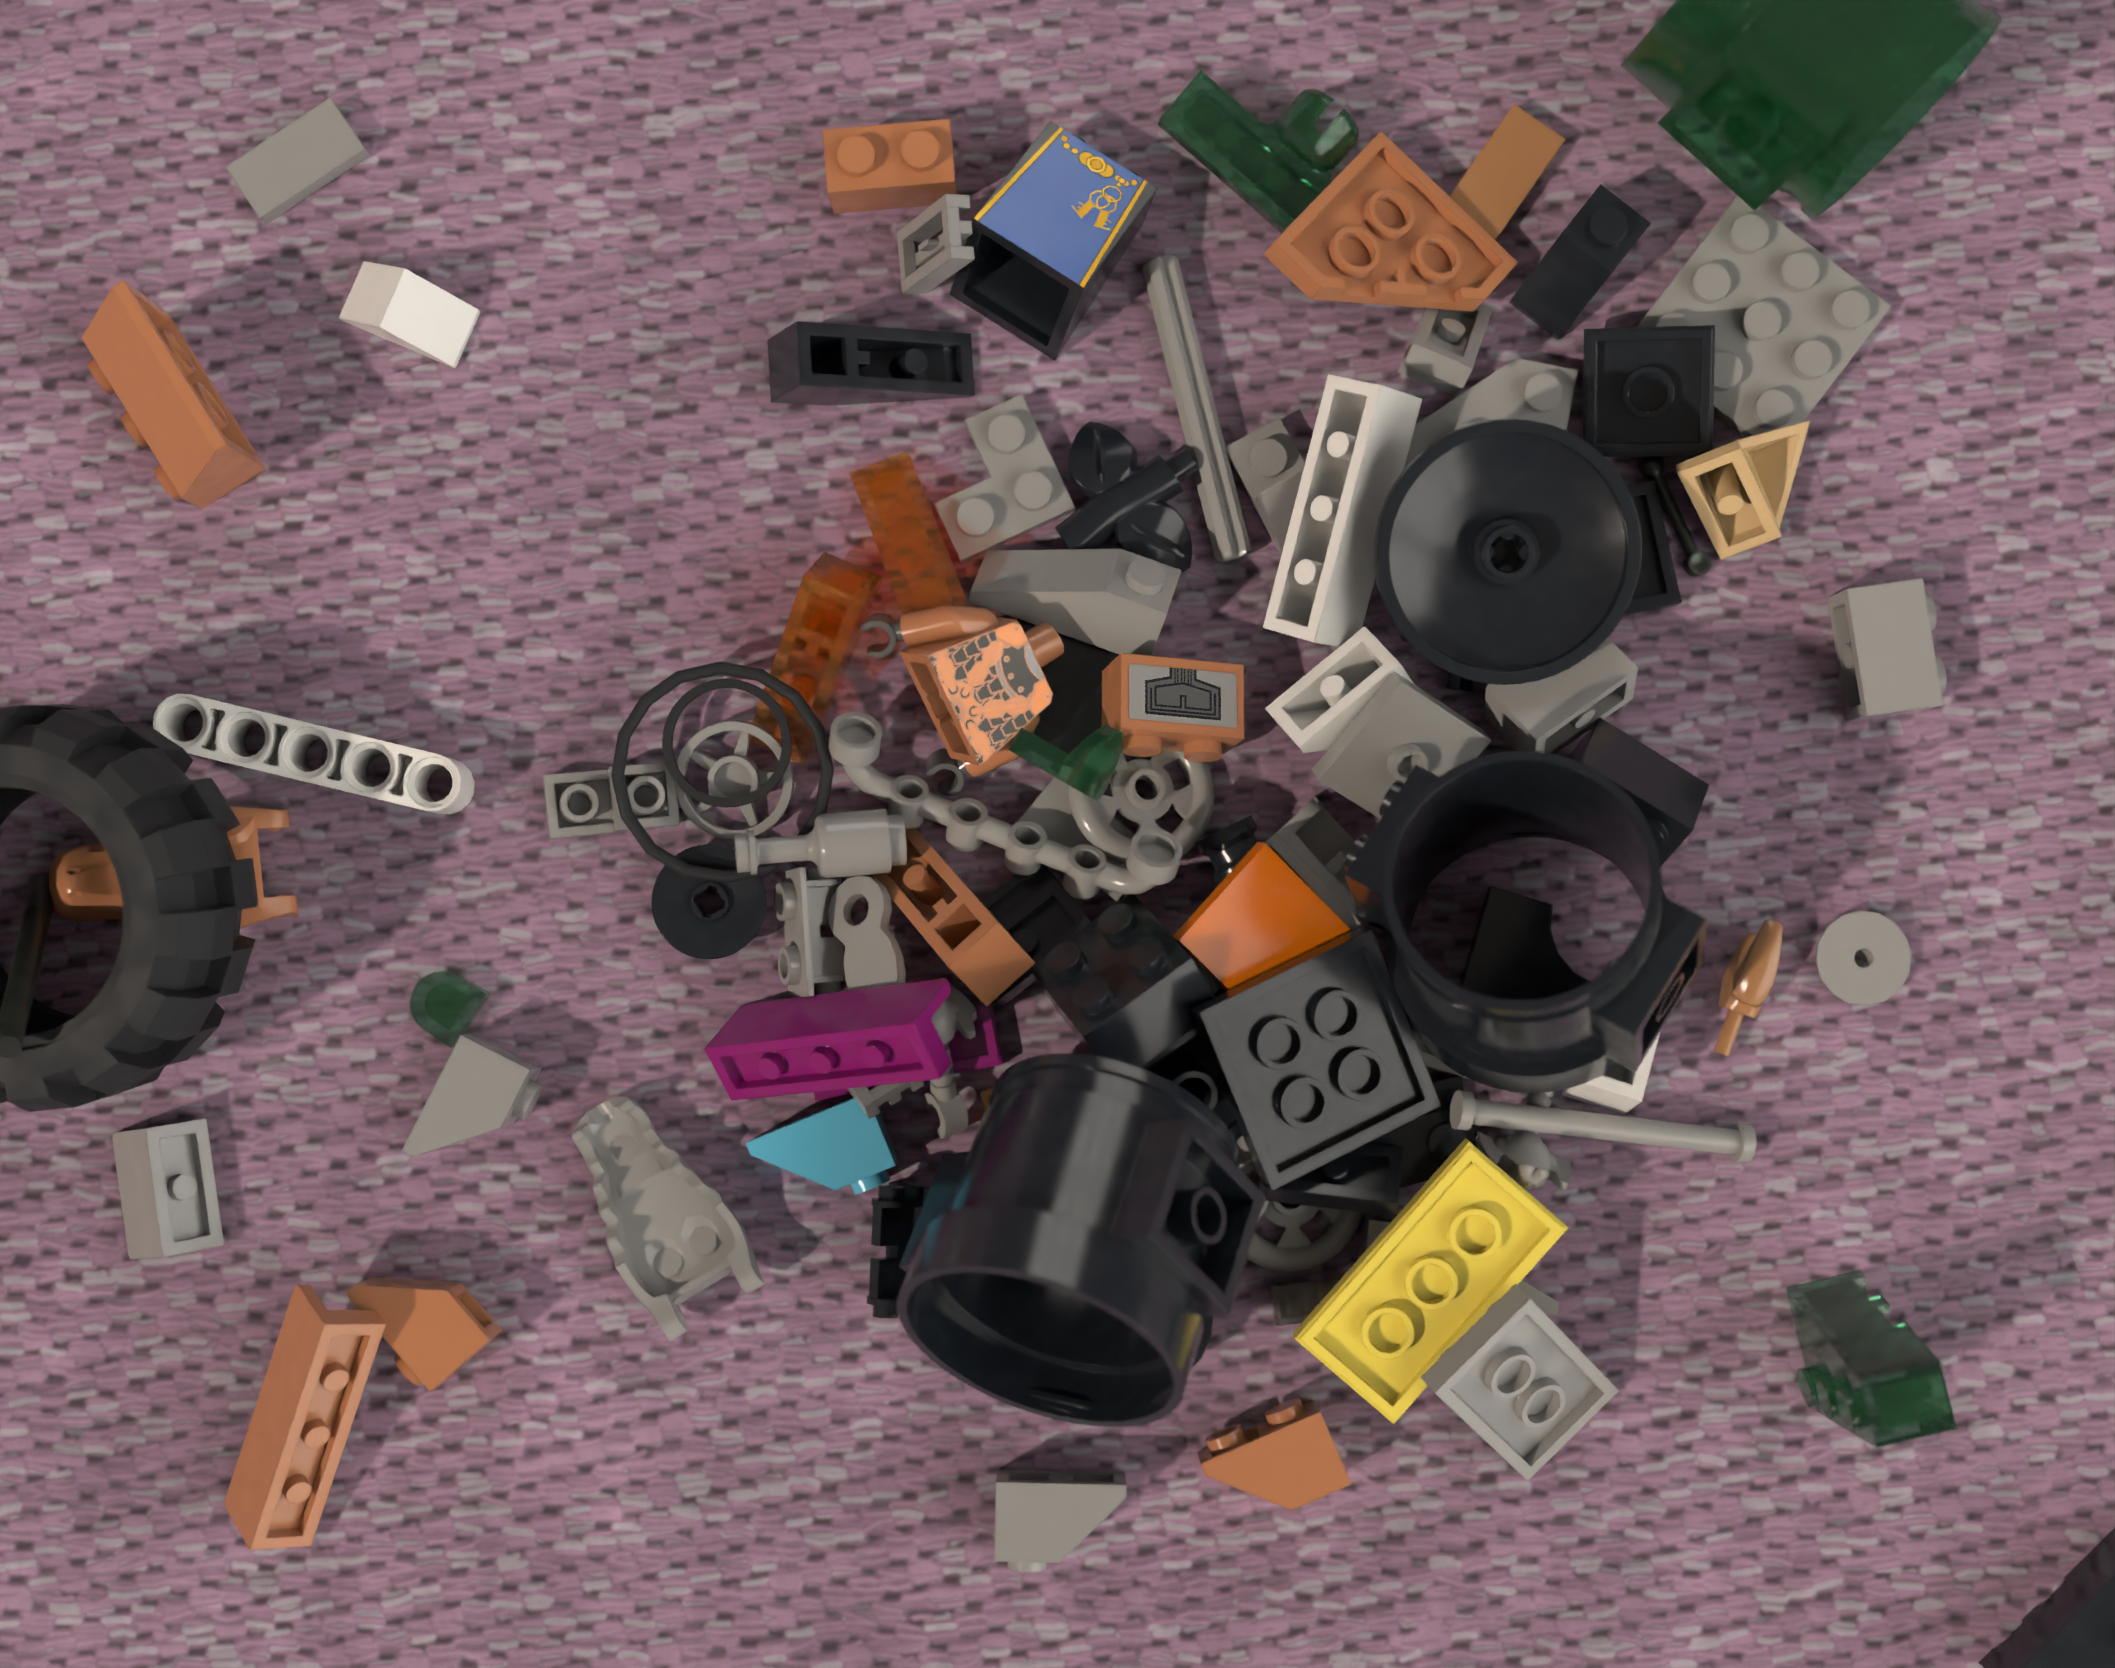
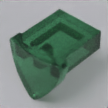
[1009,724,1123,801]

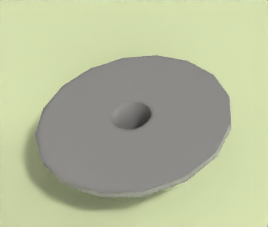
[1815,910,1912,1006]

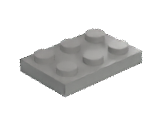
[1421,1284,1619,1481]

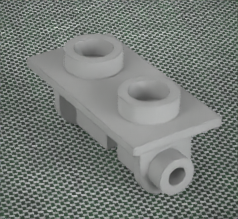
[774,867,846,997]

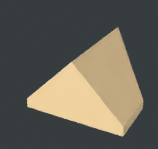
[1676,421,1810,560]

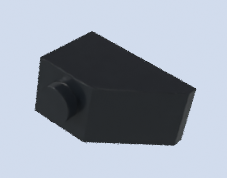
[1509,184,1651,340]

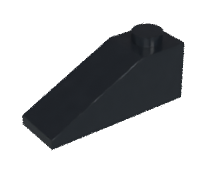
[767,321,975,406]

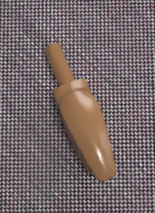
[1714,919,1783,1057]

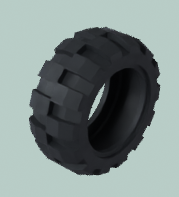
[0,704,258,1112]

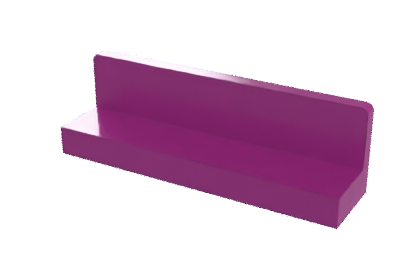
[704,978,952,1101]

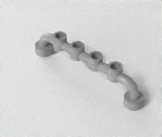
[828,712,1183,899]

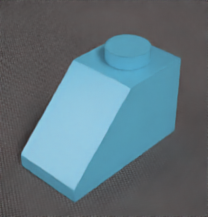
[746,1090,899,1195]

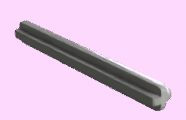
[1143,255,1251,562]

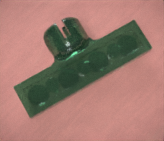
[1157,70,1359,234]

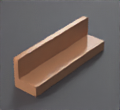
[224,1284,386,1550]

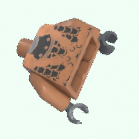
[860,605,1064,797]

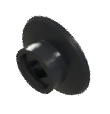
[651,844,767,959]

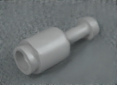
[734,809,907,878]

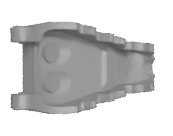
[572,1096,765,1341]

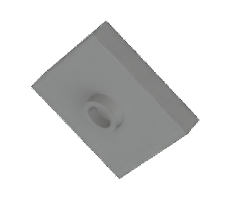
[1311,671,1492,819]

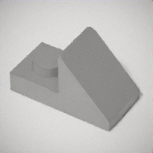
[1398,304,1492,396]
[1225,417,1305,555]

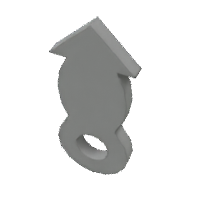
[828,875,906,991]

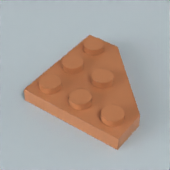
[1263,131,1518,312]

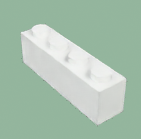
[1263,374,1422,647]

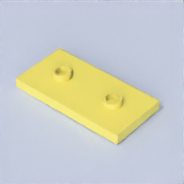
[1293,1138,1568,1424]

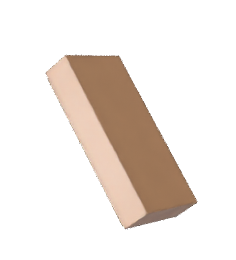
[1449,104,1566,241]

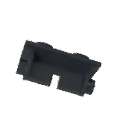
[867,1183,930,1318]

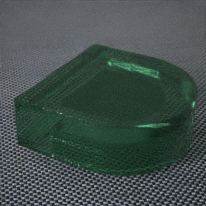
[410,971,491,1048]

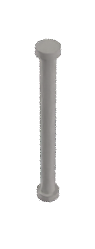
[1450,1090,1757,1163]

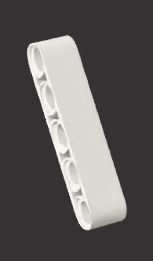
[153,694,475,814]

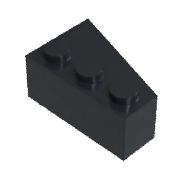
[1978,1528,2115,1668]

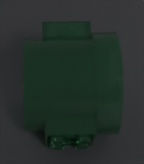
[1620,0,2002,219]

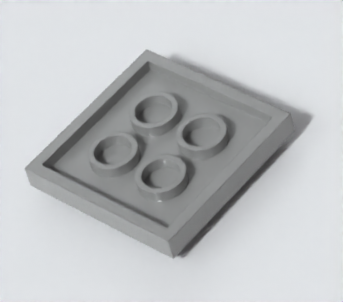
[1636,192,1891,438]

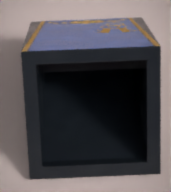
[950,121,1158,361]

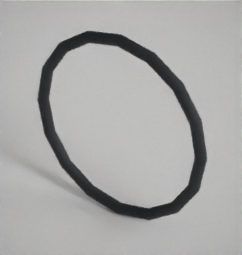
[611,662,834,884]

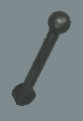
[1640,456,1712,577]

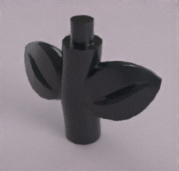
[1055,421,1199,573]

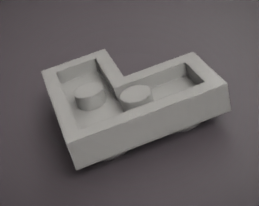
[934,394,1075,563]

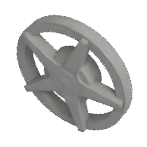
[676,720,794,840]

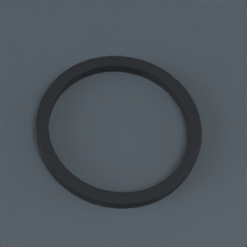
[662,679,792,808]

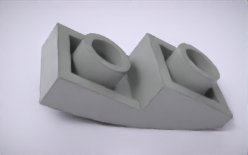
[543,762,680,840]

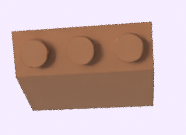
[81,280,266,509]

